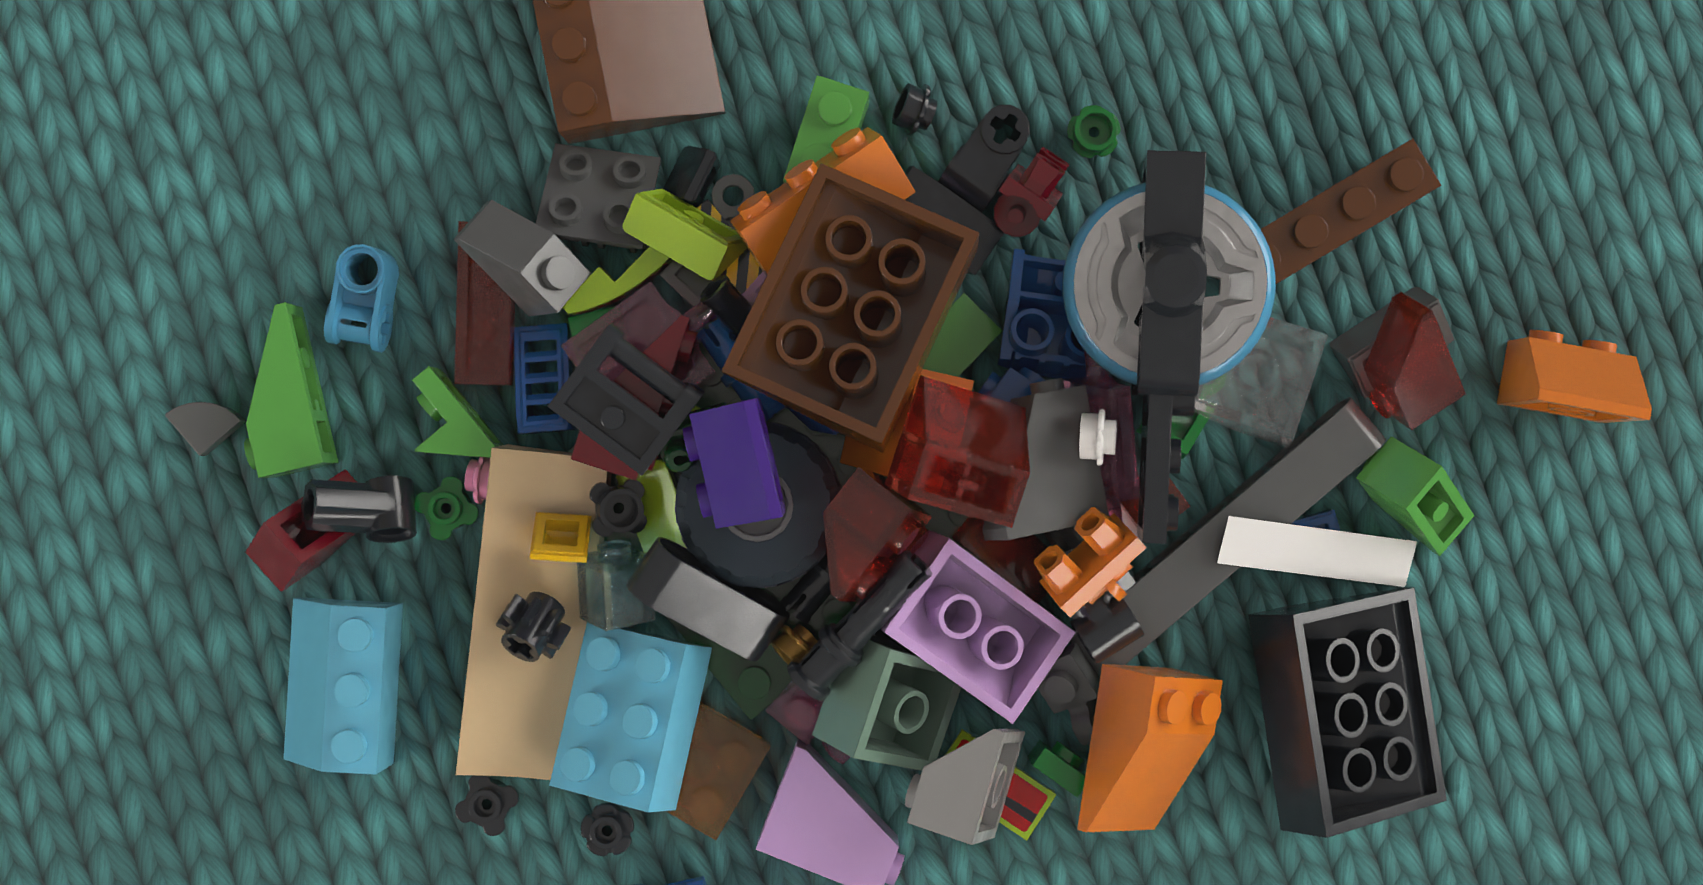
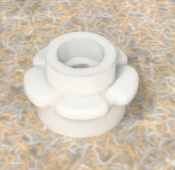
[1079,409,1117,466]

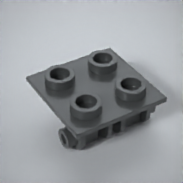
[536,143,661,253]

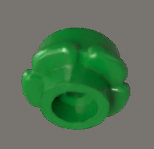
[1067,105,1121,158]

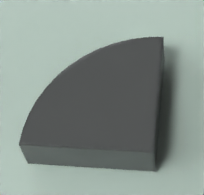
[165,402,247,456]

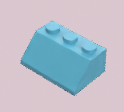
[284,597,403,775]

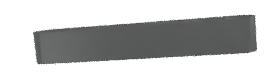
[1069,397,1386,678]

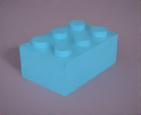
[549,621,712,813]

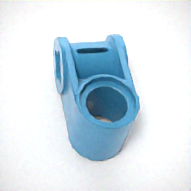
[324,244,399,353]

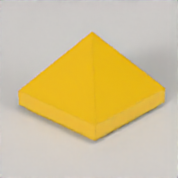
[530,512,592,563]

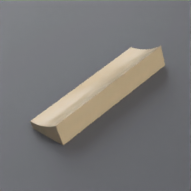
[456,444,612,780]

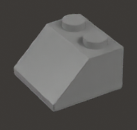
[905,728,1025,845]

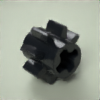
[496,592,571,662]

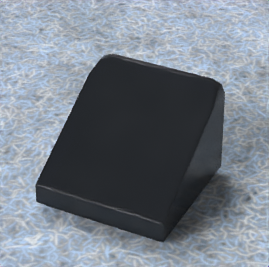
[663,146,721,208]

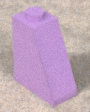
[756,738,905,885]

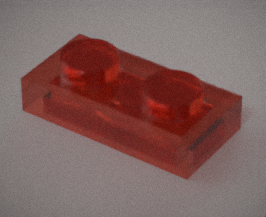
[952,500,1047,604]

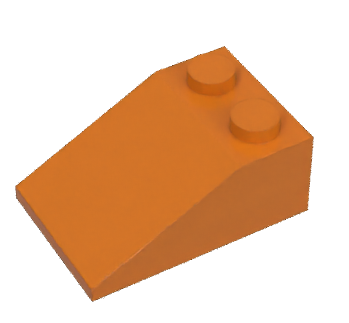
[1077,664,1223,832]

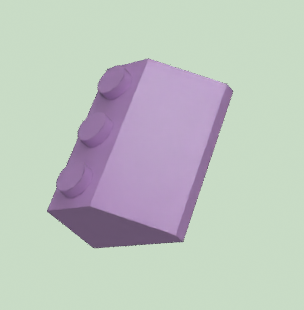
[881,530,1076,724]

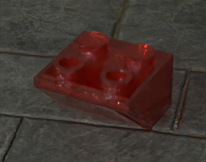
[885,375,1030,528]
[823,467,932,602]

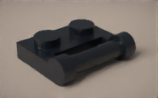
[547,323,705,476]

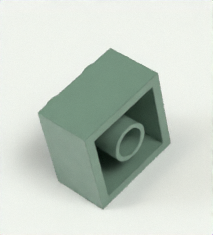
[812,636,961,771]

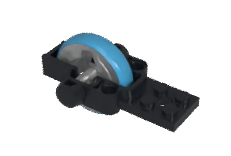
[1062,150,1276,544]

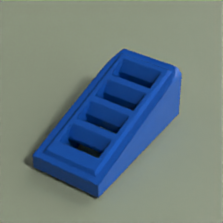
[513,323,577,435]

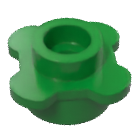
[415,476,479,540]

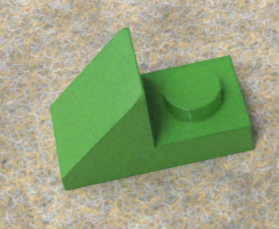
[412,366,504,458]

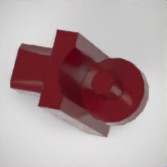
[994,147,1070,237]

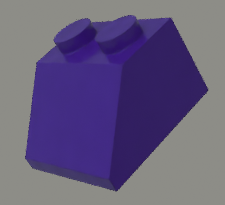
[683,398,786,529]

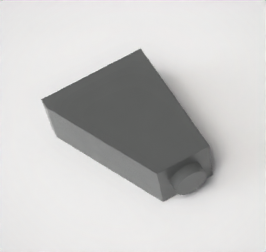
[983,378,1109,541]

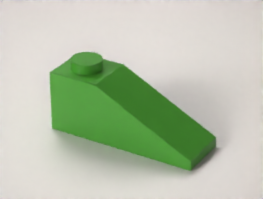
[244,302,339,478]

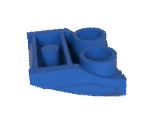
[998,249,1108,381]

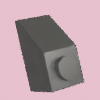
[453,200,591,317]

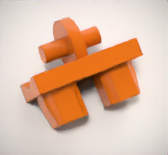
[1034,507,1147,617]

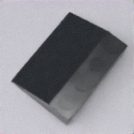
[1248,587,1447,838]

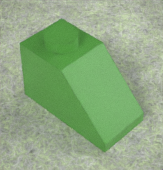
[1356,436,1474,556]

